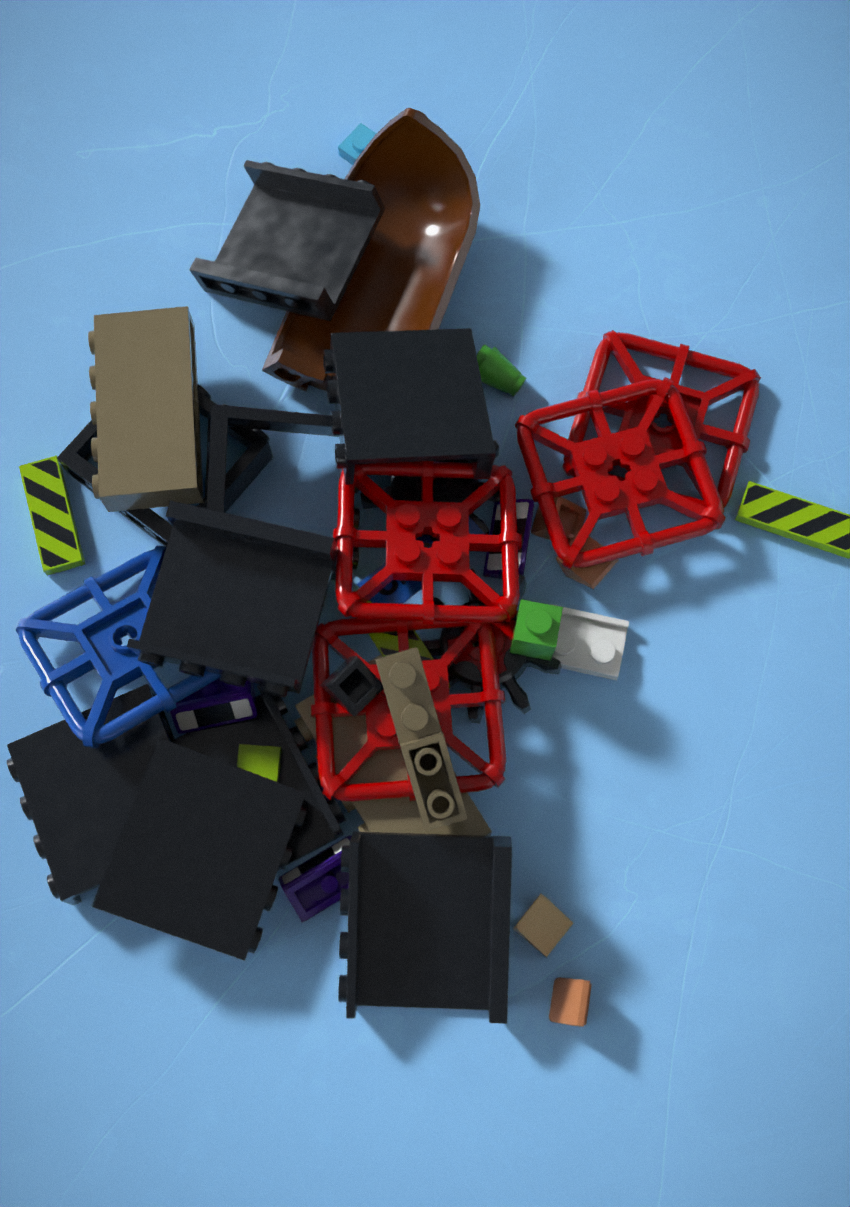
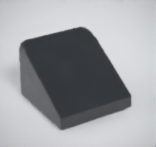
[321,656,383,717]

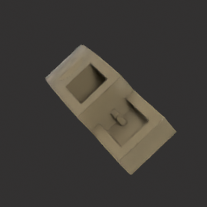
[375,647,468,832]

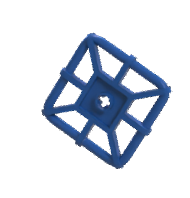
[16,546,221,748]

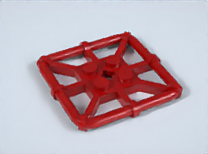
[562,330,761,513]
[515,377,726,570]
[333,461,522,626]
[310,618,507,802]

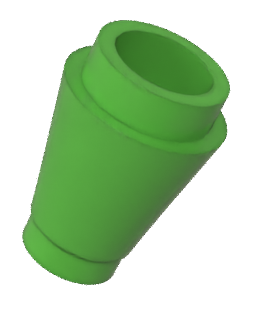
[477,344,527,397]

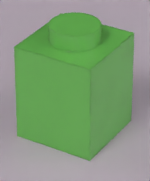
[510,599,563,661]

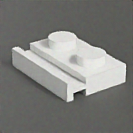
[550,604,629,681]

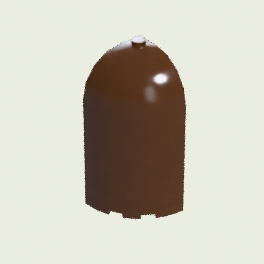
[262,108,481,392]

